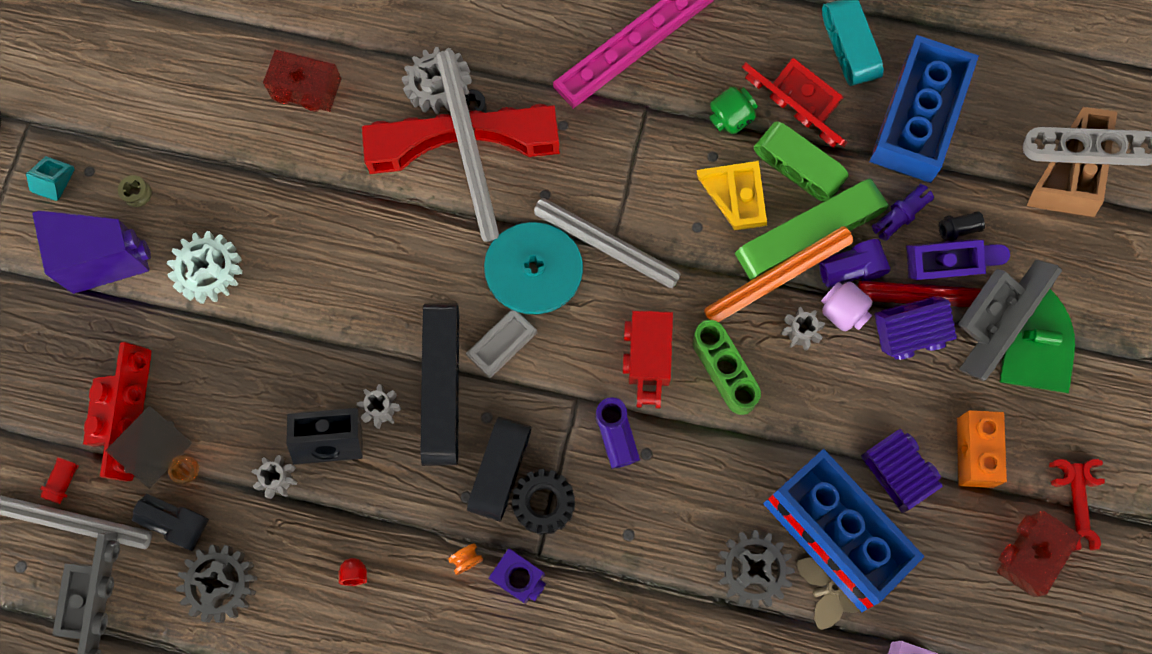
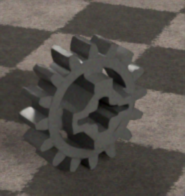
[715,530,795,609]
[176,545,258,623]

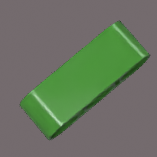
[754,121,849,202]
[693,320,761,415]

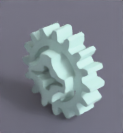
[167,231,243,304]

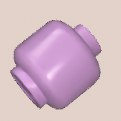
[821,282,872,331]

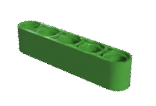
[735,179,889,280]

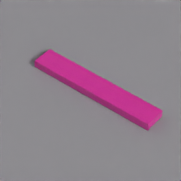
[553,0,714,109]

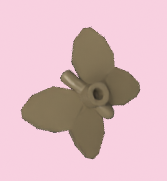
[796,557,860,630]

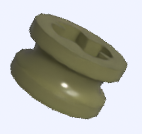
[118,175,152,207]

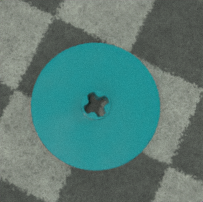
[484,222,583,314]

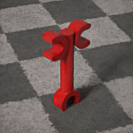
[1049,459,1105,551]

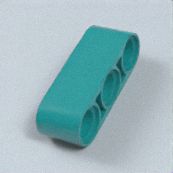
[822,0,884,86]

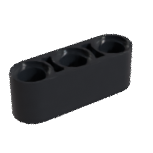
[467,417,532,522]

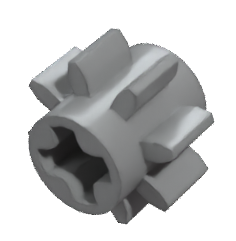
[781,307,825,351]
[357,384,401,429]
[252,455,297,499]

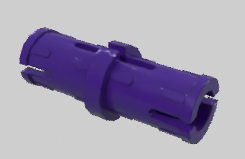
[872,184,934,241]

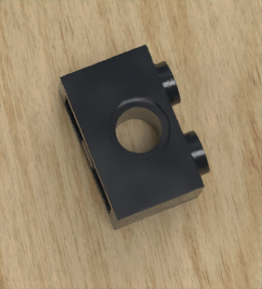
[286,408,363,465]

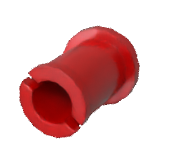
[40,458,79,504]

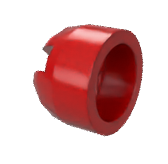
[339,558,367,586]

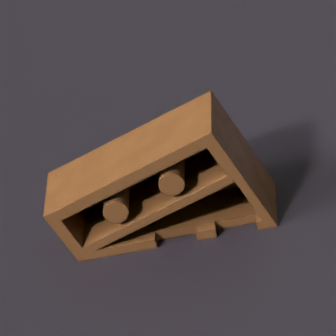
[1027,107,1117,217]

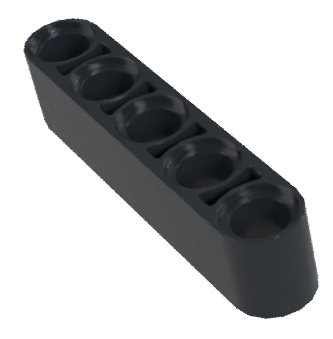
[420,303,460,466]

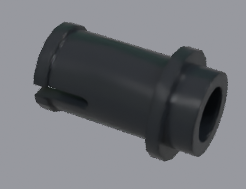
[938,211,985,241]

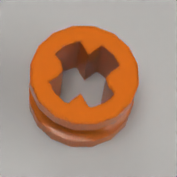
[448,543,483,575]

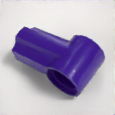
[818,239,891,288]
[595,397,640,469]

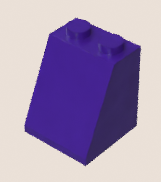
[32,211,151,294]

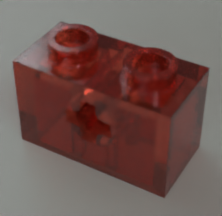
[263,49,342,112]
[997,511,1082,597]

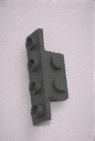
[958,260,1062,381]
[52,531,120,654]

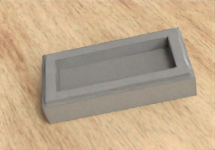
[466,309,537,378]

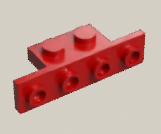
[742,58,848,148]
[83,342,152,482]

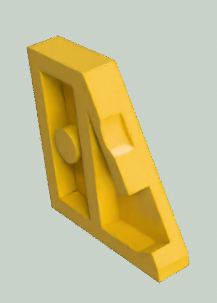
[697,161,767,230]

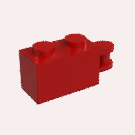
[623,311,673,409]

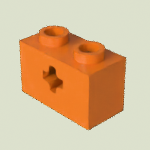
[957,410,1007,488]

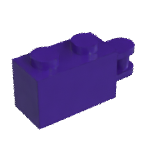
[906,239,1010,280]

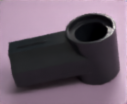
[132,493,209,551]

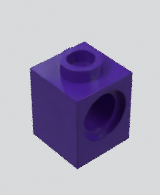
[488,548,546,605]

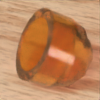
[168,455,200,483]

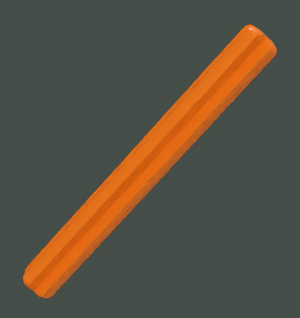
[704,226,853,322]

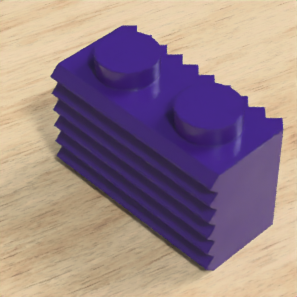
[874,296,957,360]
[861,429,943,513]

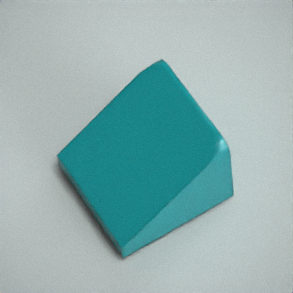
[26,156,75,201]

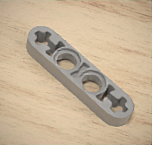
[1022,127,1152,166]

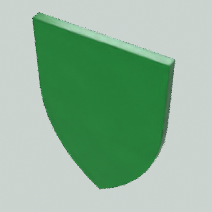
[999,289,1075,393]

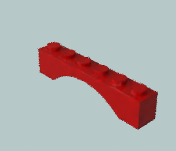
[362,104,560,174]

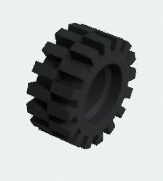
[512,469,575,535]

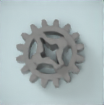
[402,47,472,114]

